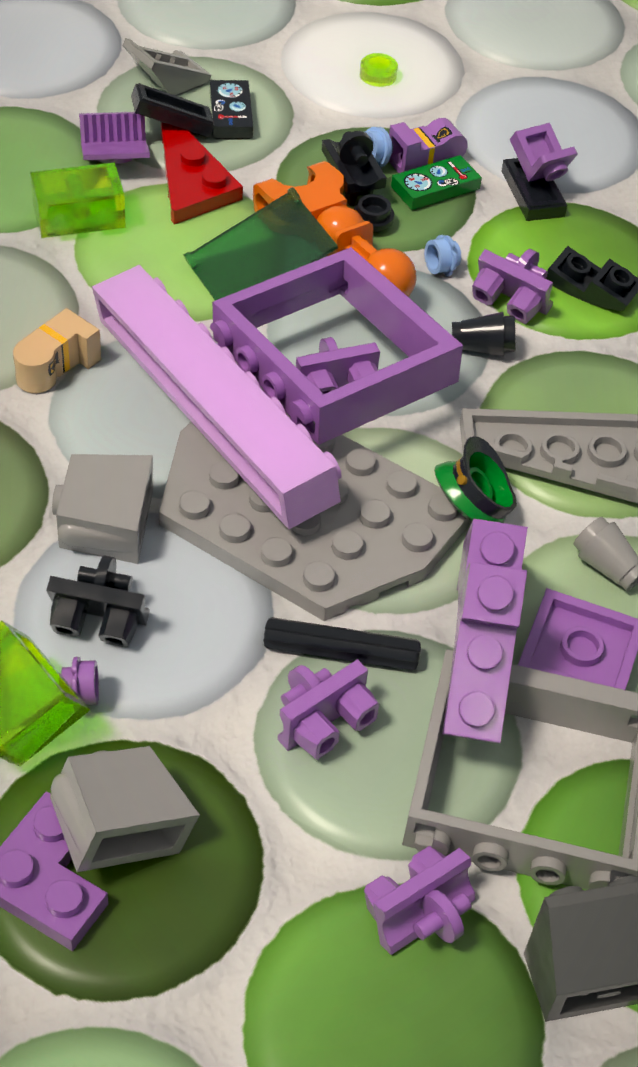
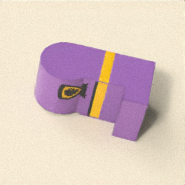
[389,118,468,173]

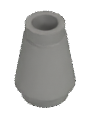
[573,517,638,591]

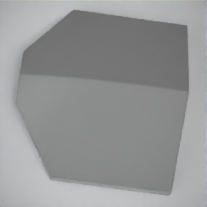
[122,38,212,96]

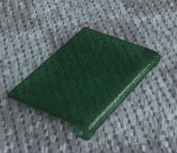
[183,187,338,300]

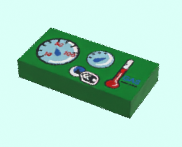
[391,155,482,210]

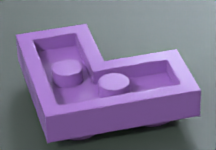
[0,791,108,952]

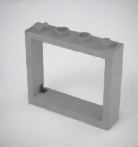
[402,649,638,890]

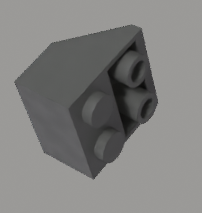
[524,876,638,1022]

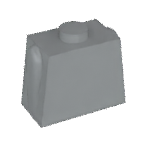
[52,454,154,564]
[50,746,200,872]

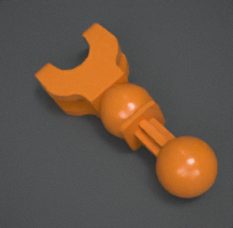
[253,161,417,297]

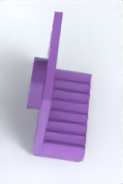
[79,112,150,164]

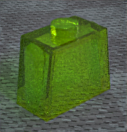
[0,620,90,766]

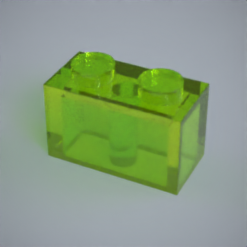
[30,162,126,238]

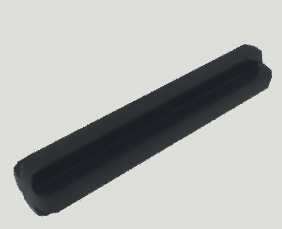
[263,617,421,670]

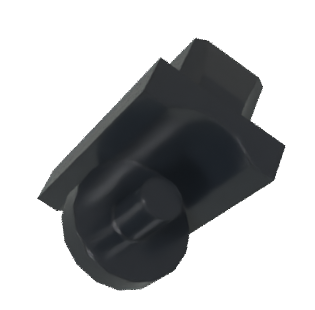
[321,131,387,206]
[46,555,150,648]

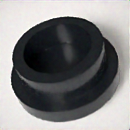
[354,194,394,233]

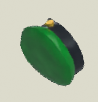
[434,437,517,523]

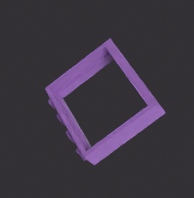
[210,247,463,445]

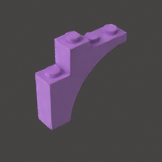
[442,518,528,744]

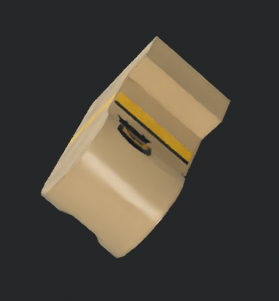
[13,308,101,393]

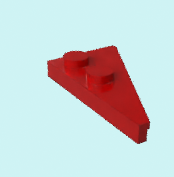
[160,121,243,225]

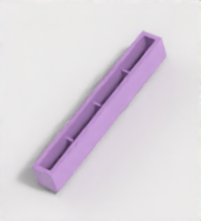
[92,265,342,529]

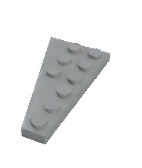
[460,408,638,503]

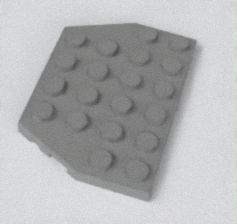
[159,413,471,621]

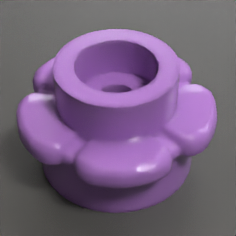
[61,656,99,711]

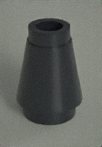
[452,312,516,356]

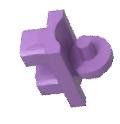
[472,249,553,324]
[296,337,380,394]
[277,659,379,760]
[364,846,476,955]

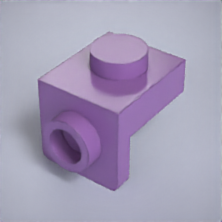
[509,122,578,182]

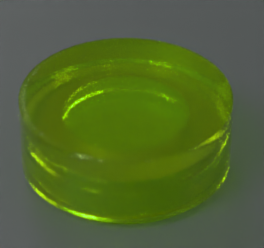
[359,53,398,87]

